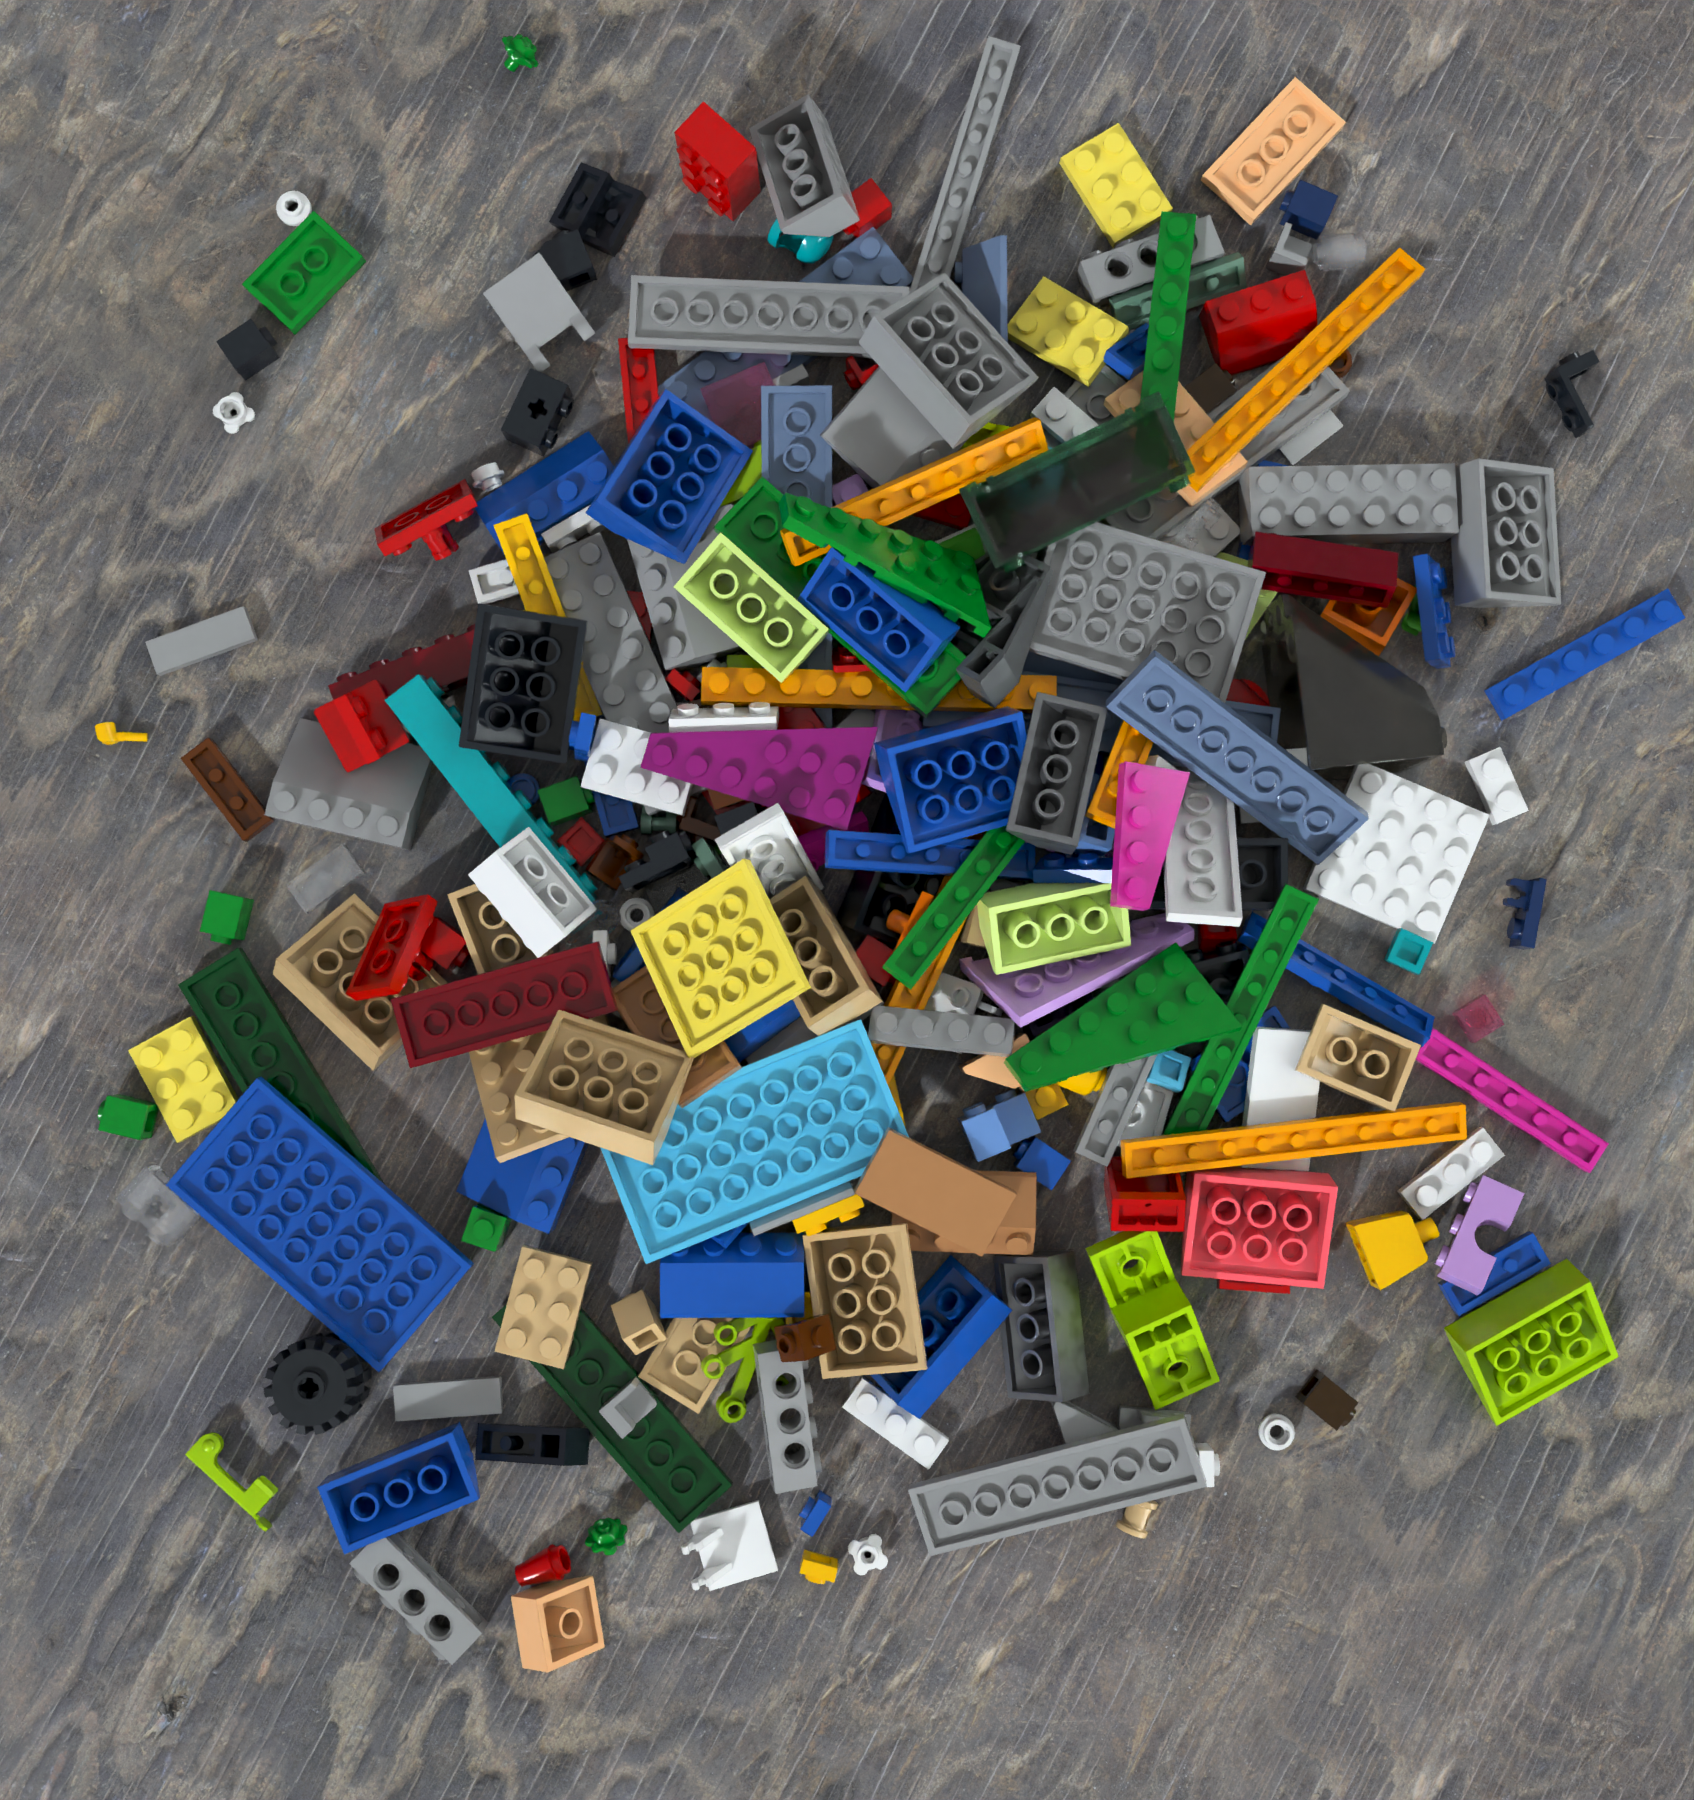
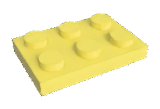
[1059,123,1173,248]
[1008,276,1129,387]
[128,1016,238,1143]

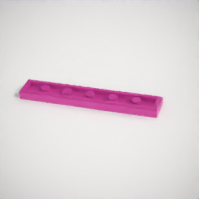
[1415,1027,1609,1173]

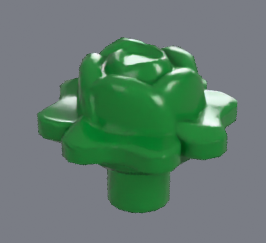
[502,34,539,72]
[585,1517,628,1555]

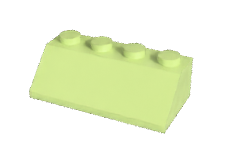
[674,532,829,683]
[977,883,1131,975]

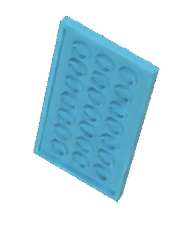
[600,1019,909,1264]

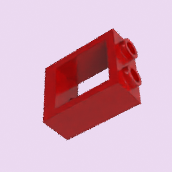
[1104,1157,1186,1232]

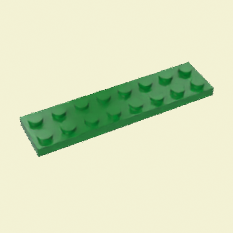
[714,476,967,719]

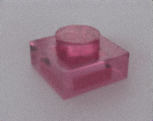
[1452,994,1504,1043]

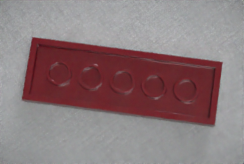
[391,941,618,1068]

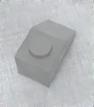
[1050,1401,1119,1444]

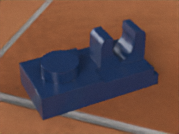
[1503,878,1547,950]

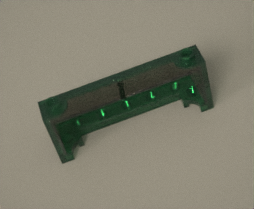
[959,391,1196,573]

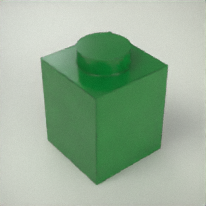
[537,776,595,826]
[200,890,254,945]
[97,1094,159,1140]
[461,1203,512,1252]

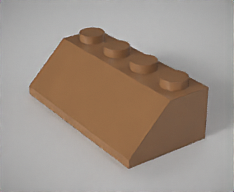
[891,1170,1037,1255]

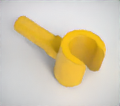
[95,722,148,745]

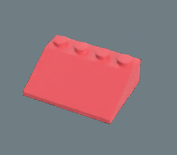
[1181,1166,1338,1289]

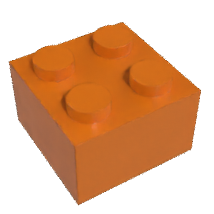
[1314,578,1417,661]

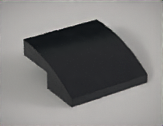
[549,162,646,257]

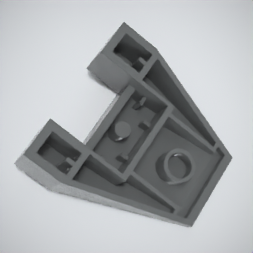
[930,542,1053,708]

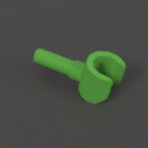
[1401,585,1421,636]

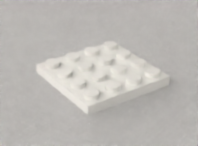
[1303,760,1490,944]

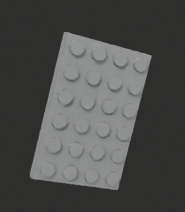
[1029,511,1266,703]

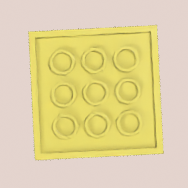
[631,859,811,1058]

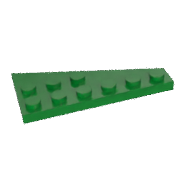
[779,492,991,638]
[1004,942,1243,1092]

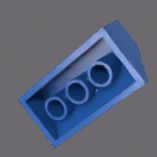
[475,431,614,554]
[797,547,960,693]
[660,1233,805,1318]
[871,1255,1012,1419]
[317,1422,480,1554]

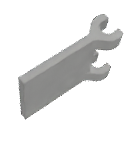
[483,253,595,372]

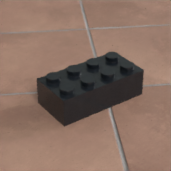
[1148,838,1288,911]

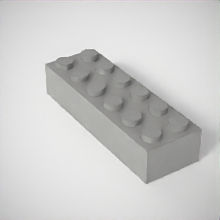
[1238,463,1459,546]

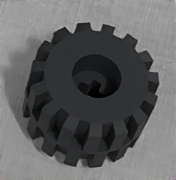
[264,1333,372,1435]

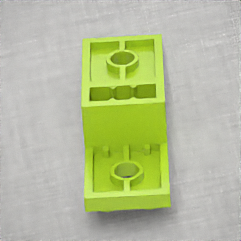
[1085,1231,1220,1410]

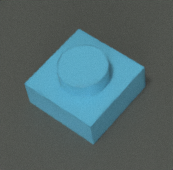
[1146,1050,1191,1093]

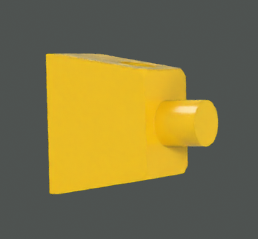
[1345,1211,1439,1290]

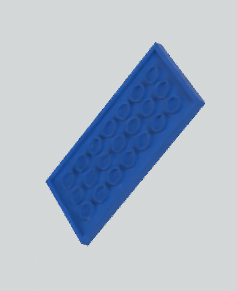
[166,1076,474,1372]

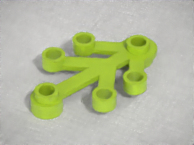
[701,1317,789,1423]

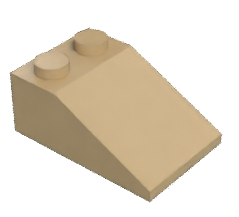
[1295,1004,1421,1111]

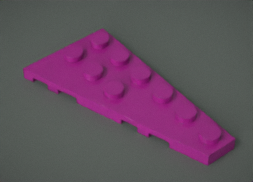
[640,727,879,831]

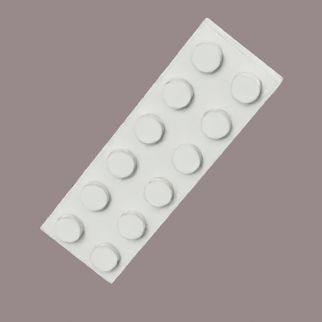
[1163,765,1243,927]

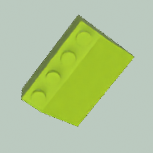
[1444,1258,1619,1426]

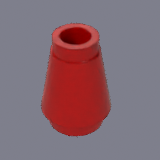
[515,1544,571,1587]

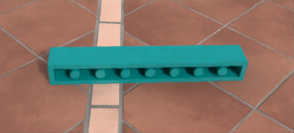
[385,674,598,902]

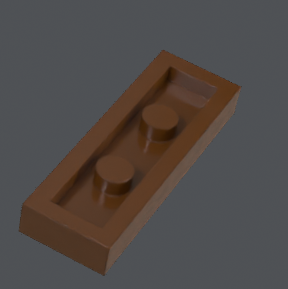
[180,737,275,842]

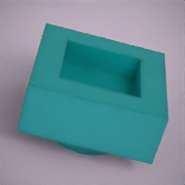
[1384,928,1434,975]

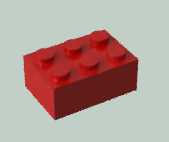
[674,101,761,221]

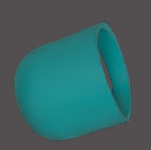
[767,219,834,264]

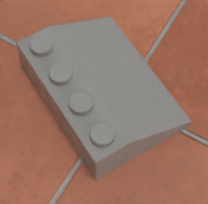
[858,273,1039,449]
[820,366,969,489]
[1451,458,1561,608]
[627,504,743,672]
[264,718,433,851]

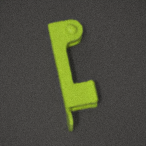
[185,1432,278,1532]

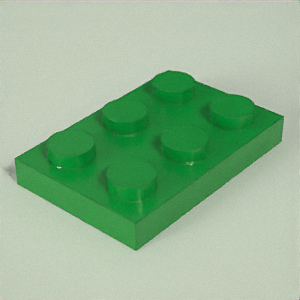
[242,211,366,335]

